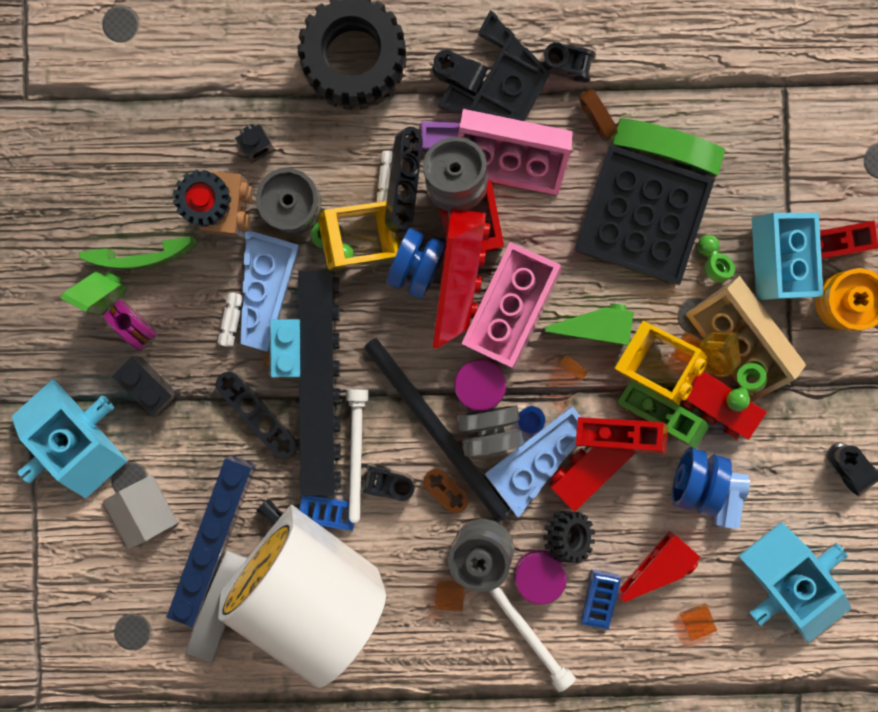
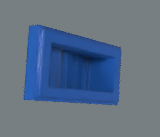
[299,495,355,531]
[581,569,621,629]

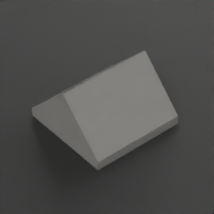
[103,474,178,550]

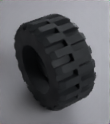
[297,0,406,110]

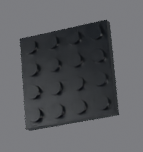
[574,145,715,286]

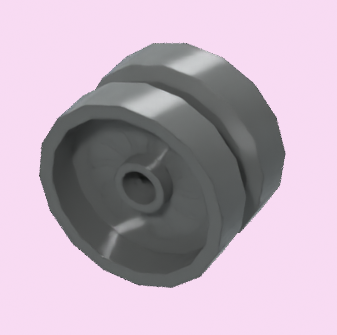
[423,137,488,212]
[256,168,322,234]
[457,405,524,456]
[448,519,514,592]

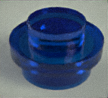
[518,406,546,434]

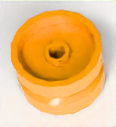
[815,268,878,331]

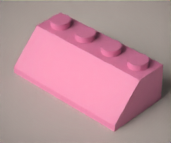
[458,109,572,195]
[461,242,562,370]

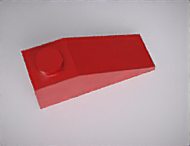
[820,220,878,260]
[576,417,668,455]
[618,530,700,602]

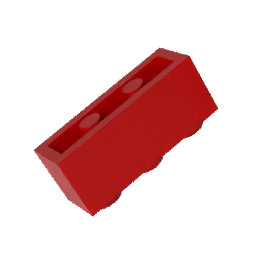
[680,371,767,441]
[548,447,635,512]

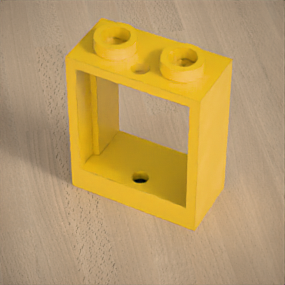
[317,201,400,270]
[615,320,707,405]

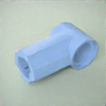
[714,472,750,529]

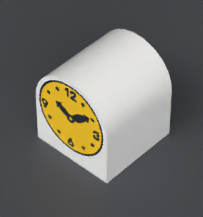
[218,504,386,688]

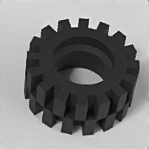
[543,511,595,564]

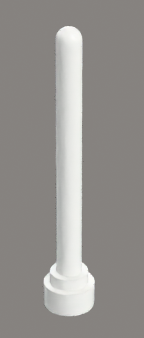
[346,389,368,523]
[489,587,576,692]

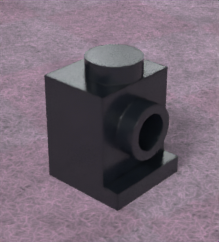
[235,124,275,163]

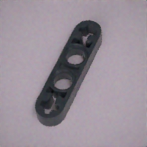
[385,126,423,233]
[216,371,298,459]

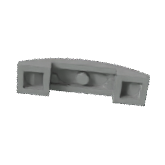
[186,550,248,663]

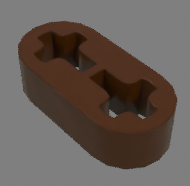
[578,89,618,141]
[424,468,468,513]

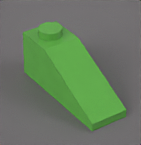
[60,271,128,314]
[543,303,634,345]
[617,380,709,449]

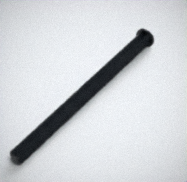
[364,338,512,523]

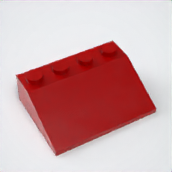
[432,209,490,348]

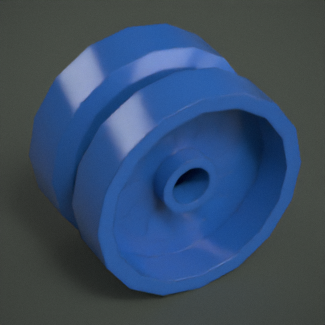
[386,228,447,299]
[671,447,732,518]

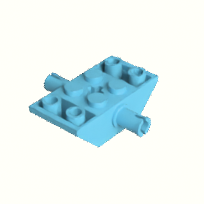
[11,379,128,498]
[738,522,852,643]

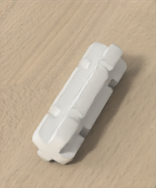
[377,151,393,203]
[217,292,243,347]

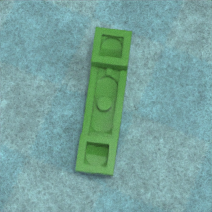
[612,118,726,177]
[79,237,197,270]

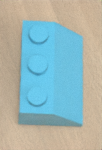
[752,213,823,300]

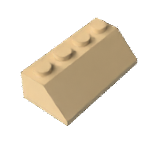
[686,276,806,402]

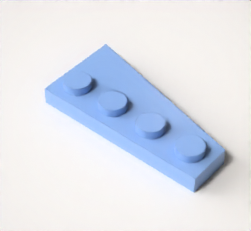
[241,230,300,352]
[484,406,581,518]

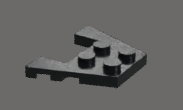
[438,10,551,122]

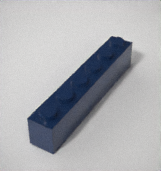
[166,455,257,627]

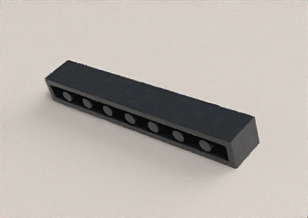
[298,270,342,496]

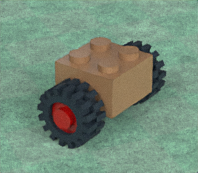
[173,170,253,238]

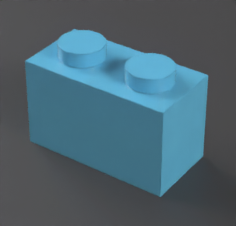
[269,319,300,377]

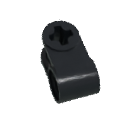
[540,42,596,83]
[432,50,488,96]
[827,443,878,497]
[361,464,416,501]

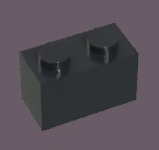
[112,356,180,416]

